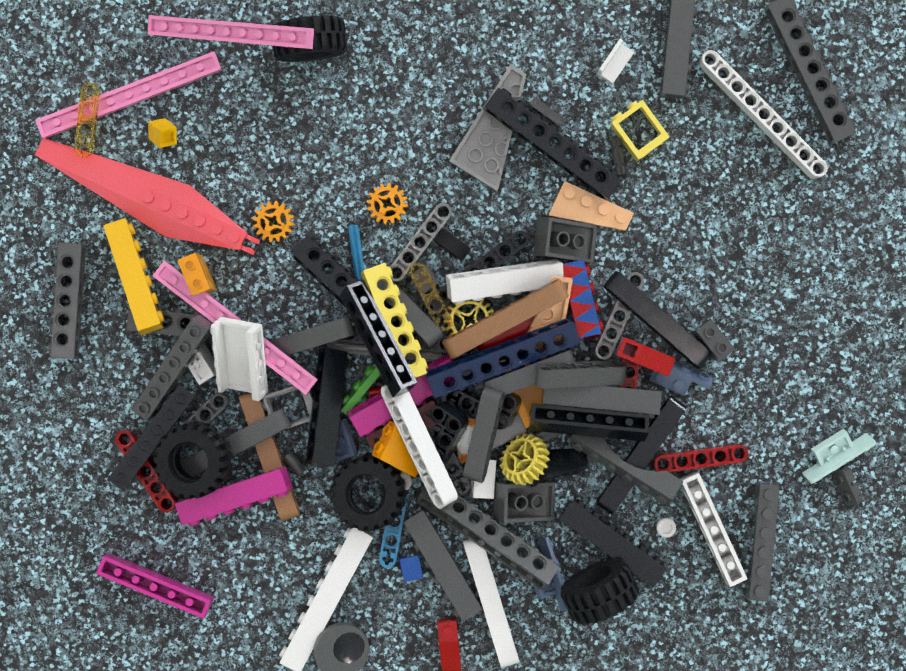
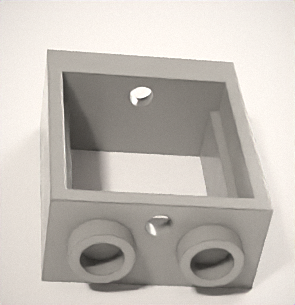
[261,386,313,429]

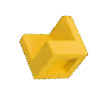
[148,118,177,148]

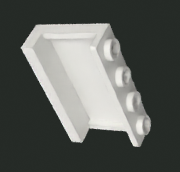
[210,317,268,401]

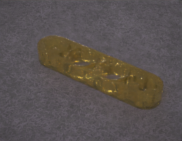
[74,82,100,158]
[409,262,453,332]

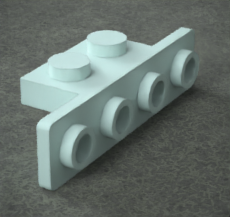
[802,429,877,484]

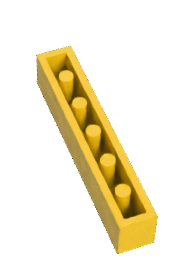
[103,218,165,336]

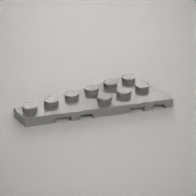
[449,64,527,192]

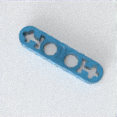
[379,497,407,568]

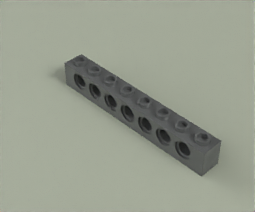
[764,0,856,145]
[417,487,560,591]

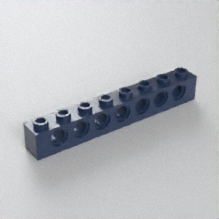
[426,317,581,398]

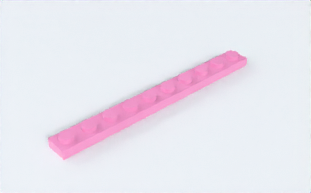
[148,15,314,49]
[35,51,222,139]
[153,261,318,395]

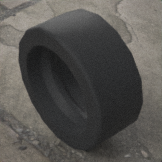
[433,228,471,261]

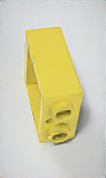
[609,100,670,162]

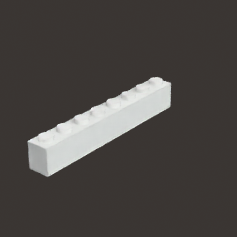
[279,527,374,671]

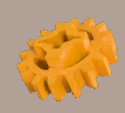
[366,183,408,225]
[253,201,295,243]

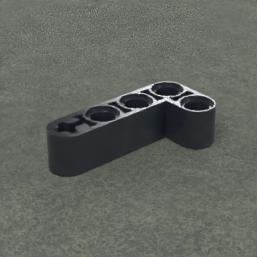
[442,389,522,430]
[429,402,469,467]

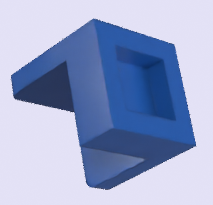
[399,555,423,582]

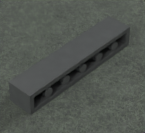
[659,0,697,99]
[542,386,662,418]
[402,508,483,622]

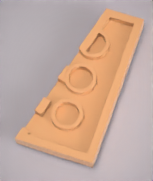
[548,181,634,231]
[522,276,573,353]

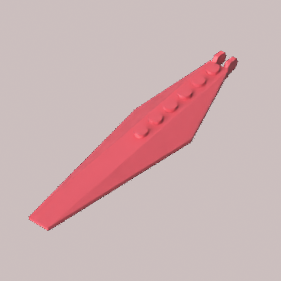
[35,138,260,255]

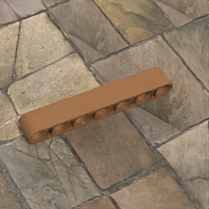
[442,279,569,359]
[239,393,300,521]

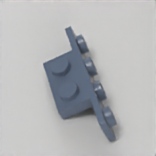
[649,347,712,396]
[533,537,568,612]

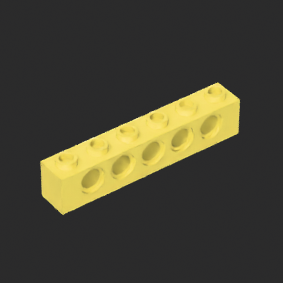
[361,263,428,378]

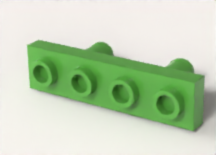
[341,363,381,415]

